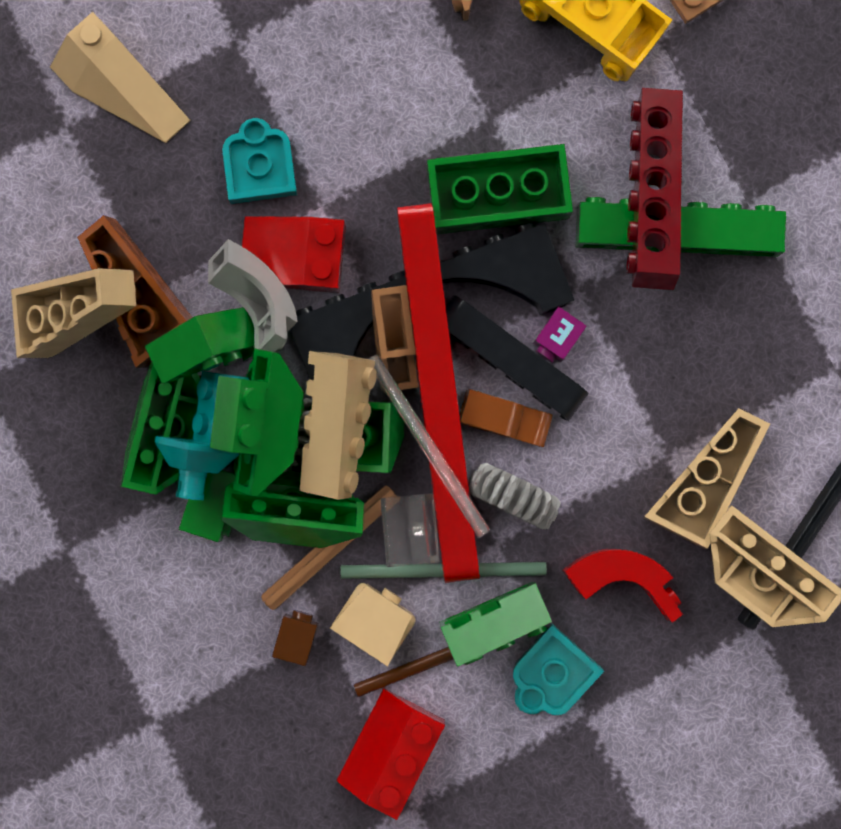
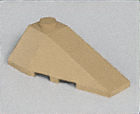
[50,12,191,143]

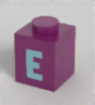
[533,306,587,363]

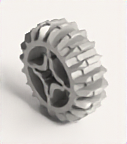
[469,463,561,529]

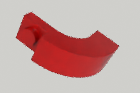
[562,548,683,623]

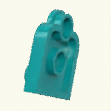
[222,118,297,204]
[513,623,604,715]

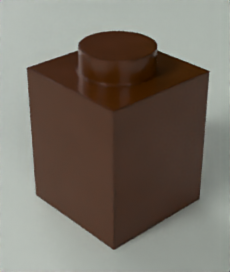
[272,610,319,666]

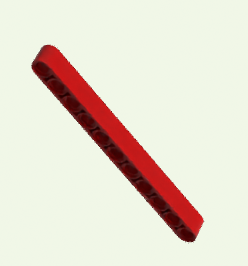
[397,203,480,583]

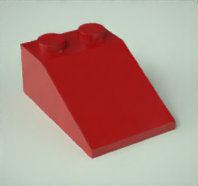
[242,216,346,293]

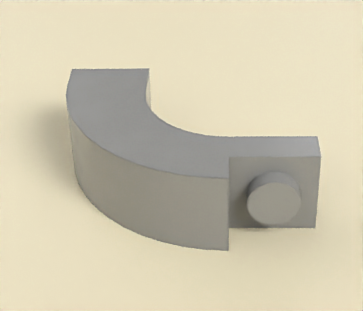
[208,239,298,352]

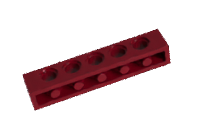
[626,87,683,290]

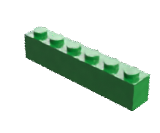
[575,197,786,257]

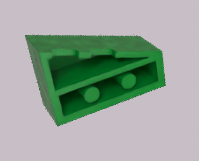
[145,307,255,384]

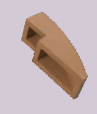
[371,285,418,393]

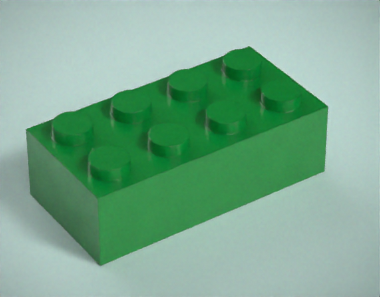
[427,144,573,235]

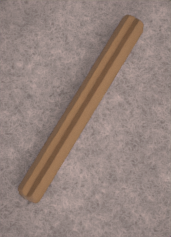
[261,485,398,610]

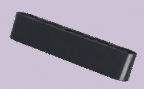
[446,295,588,422]

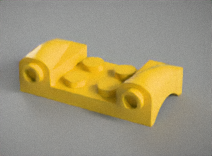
[519,0,672,82]

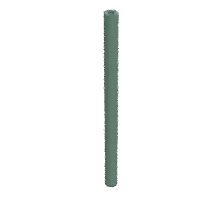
[341,562,547,579]

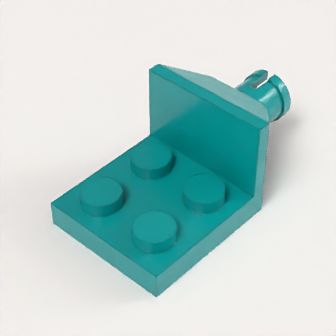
[155,371,249,500]

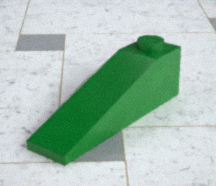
[309,401,405,473]

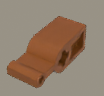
[459,389,553,447]

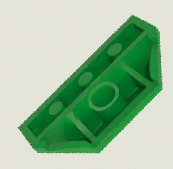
[233,348,304,496]
[121,361,201,495]
[222,471,364,548]

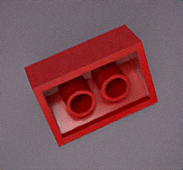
[336,688,445,820]

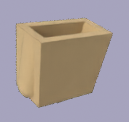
[330,583,416,667]

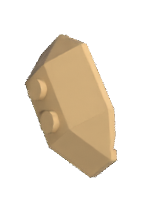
[709,505,841,627]

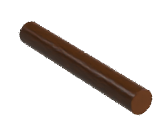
[354,647,453,697]

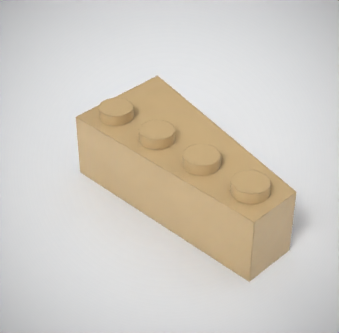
[11,268,136,358]

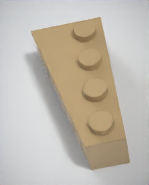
[300,351,377,500]
[643,408,770,549]

